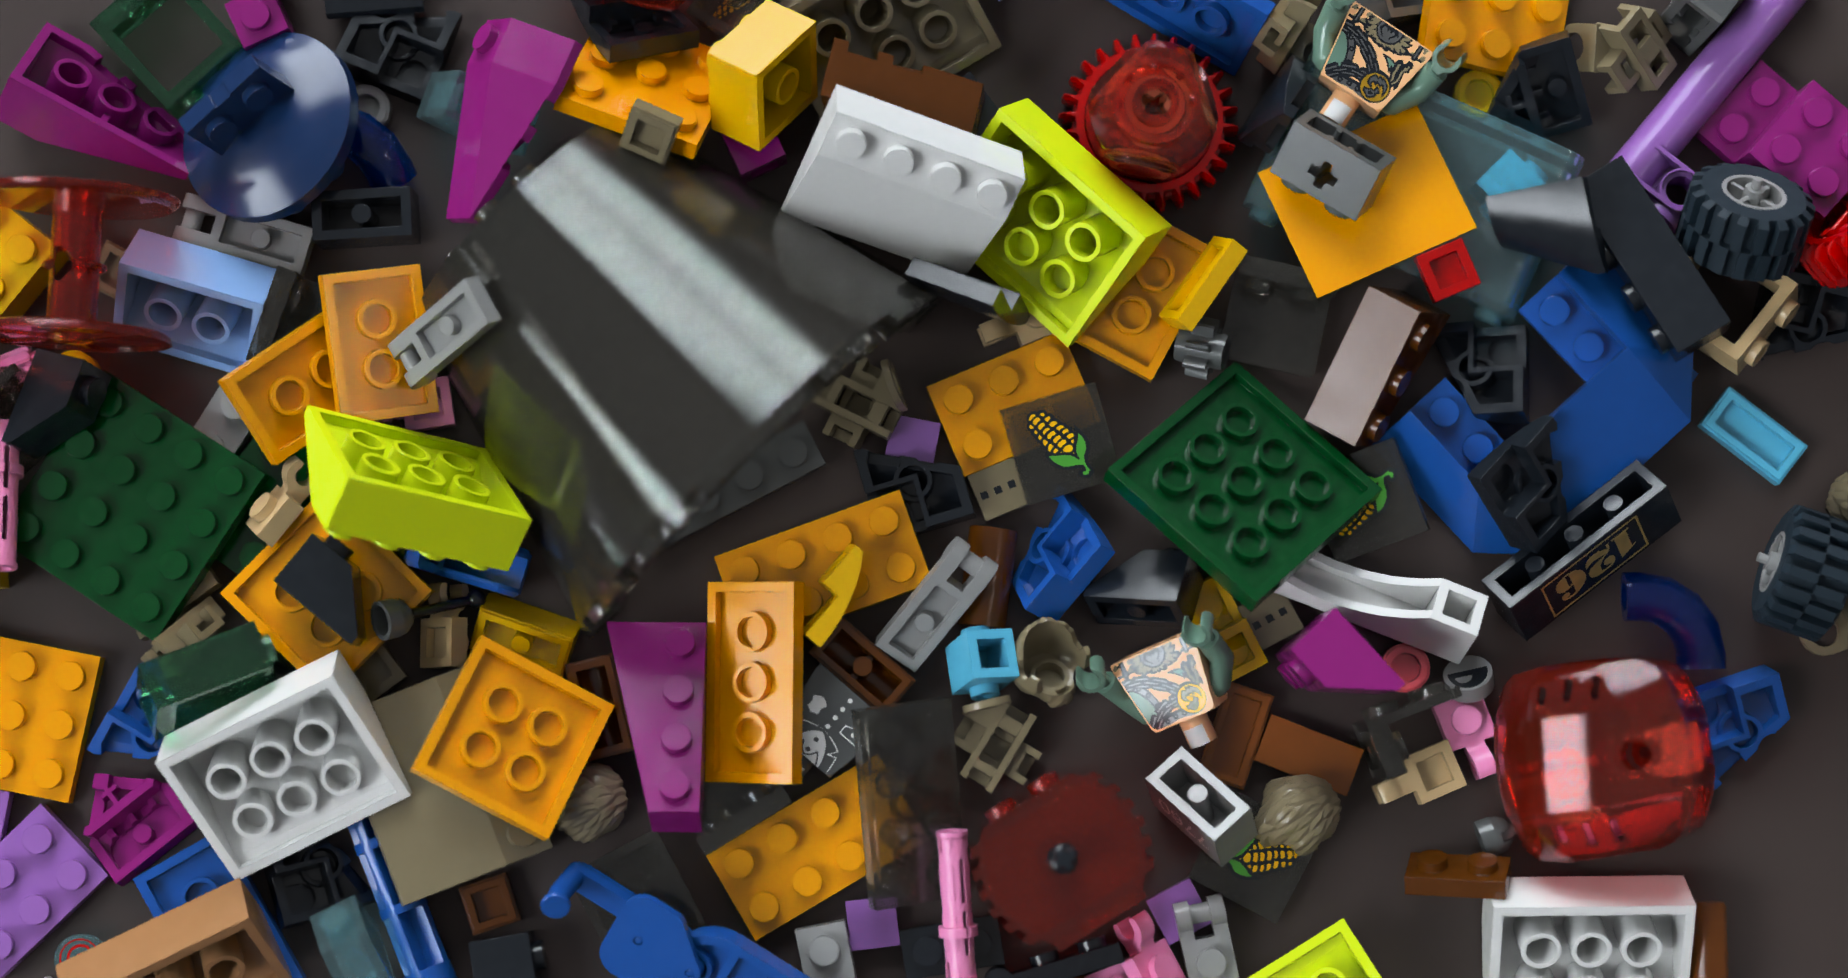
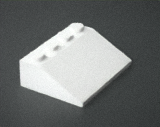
[781,84,1025,274]
[155,649,411,880]
[1482,875,1697,978]

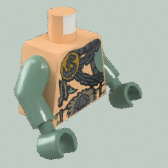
[1312,0,1467,128]
[1076,611,1234,749]

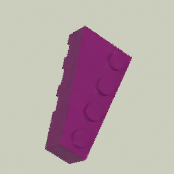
[606,622,707,832]

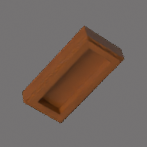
[1199,682,1275,790]
[1253,714,1364,796]

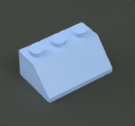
[111,228,282,372]

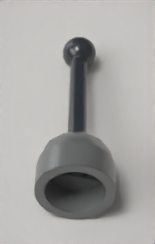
[371,589,486,641]

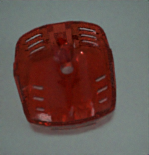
[1493,657,1715,863]

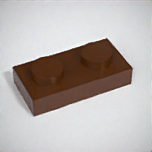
[1404,849,1511,900]

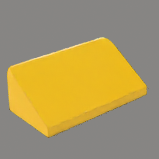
[469,592,582,678]

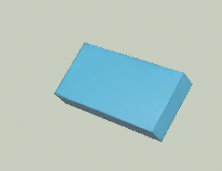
[1697,386,1808,486]

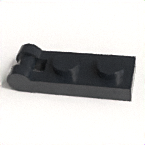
[984,934,1125,978]

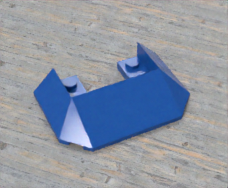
[1372,265,1694,554]

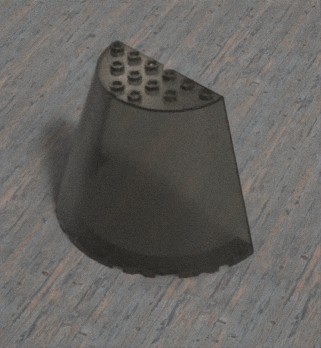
[421,125,943,640]

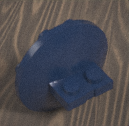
[178,32,359,223]

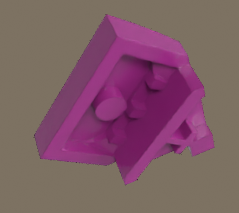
[83,773,198,887]

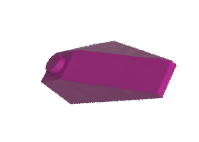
[446,18,583,223]

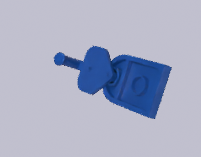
[540,861,810,978]

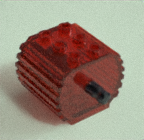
[968,771,1154,952]

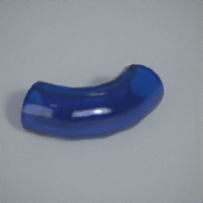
[347,110,417,188]
[1620,571,1727,670]

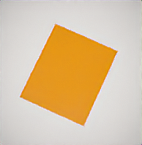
[1258,106,1477,298]

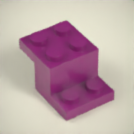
[1695,59,1848,221]

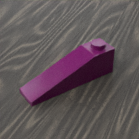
[0,22,189,180]

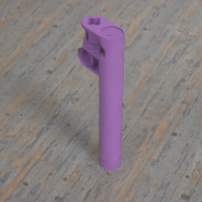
[1609,0,1807,233]

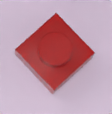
[1414,237,1481,304]

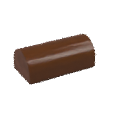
[957,525,1018,629]
[808,617,916,719]
[565,653,634,762]
[1690,901,1728,978]

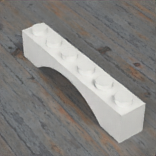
[1274,552,1489,664]

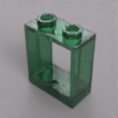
[89,0,243,119]
[136,621,278,740]

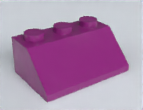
[1274,608,1406,695]

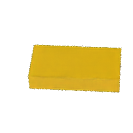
[1158,236,1248,332]

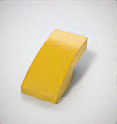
[804,544,863,648]
[1192,576,1268,681]

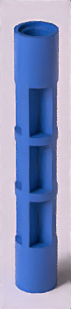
[348,817,457,978]

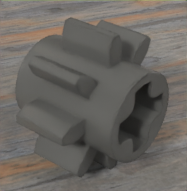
[1173,316,1232,380]

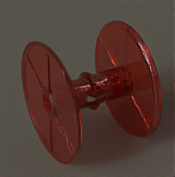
[0,176,181,353]

